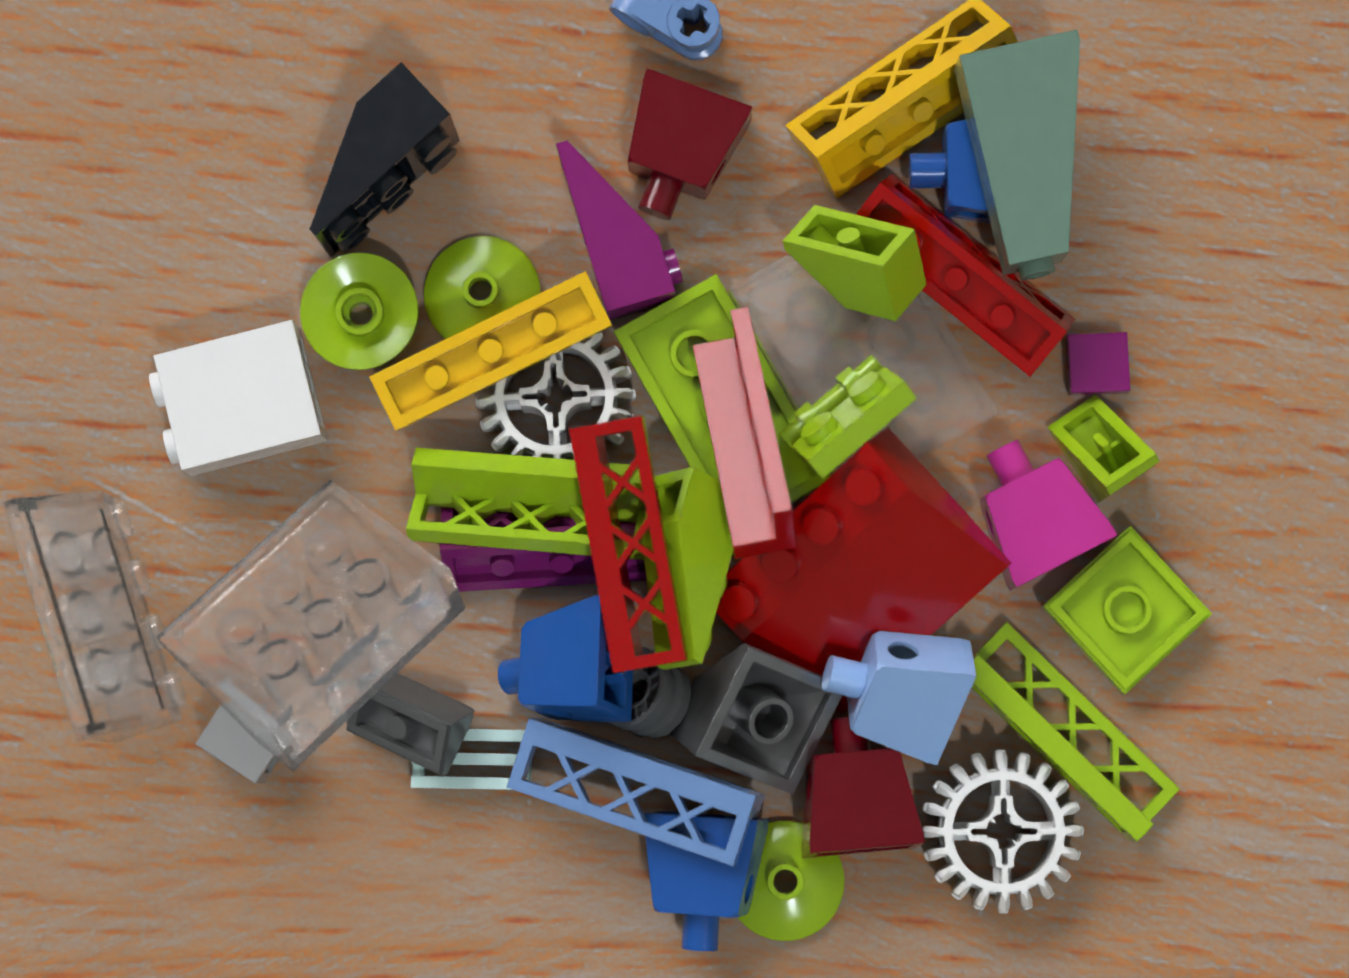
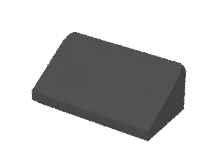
[346,666,474,777]

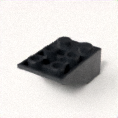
[310,62,460,257]

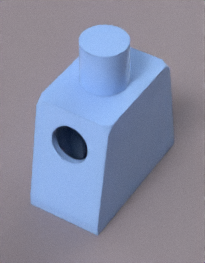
[822,631,976,765]

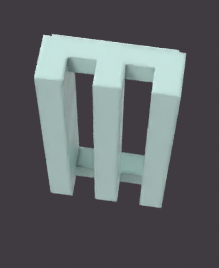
[411,729,532,790]

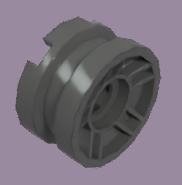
[609,647,692,739]

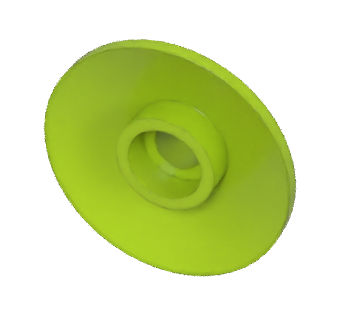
[424,236,541,339]
[300,253,419,370]
[738,821,844,941]

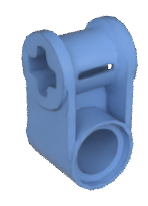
[609,0,723,61]

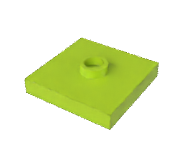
[1041,526,1212,695]

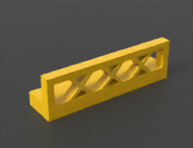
[785,0,1018,198]
[369,271,612,431]

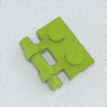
[778,355,917,479]

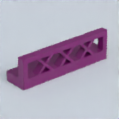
[440,507,647,593]

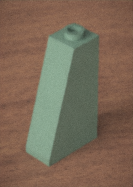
[954,29,1080,280]

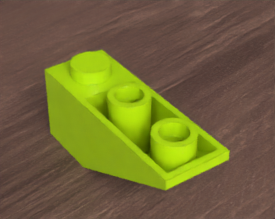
[642,467,733,670]

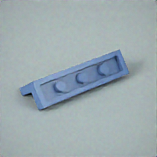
[507,718,766,866]

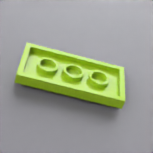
[614,274,832,504]

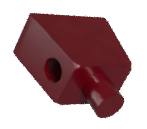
[628,68,752,220]
[801,717,925,858]

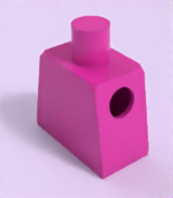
[980,439,1117,591]

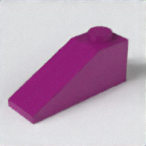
[556,140,683,321]

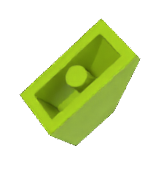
[783,205,927,322]

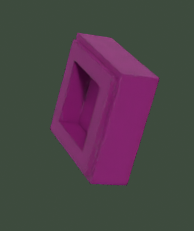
[1066,332,1130,396]

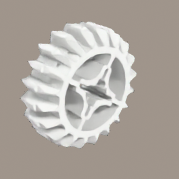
[475,332,636,460]
[922,749,1084,914]

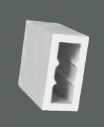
[149,320,328,476]

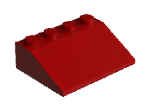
[716,427,1012,714]

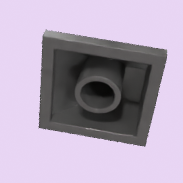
[670,643,842,794]

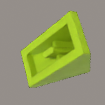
[1047,394,1160,503]

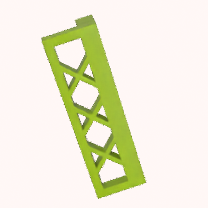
[406,447,646,560]
[971,622,1180,842]

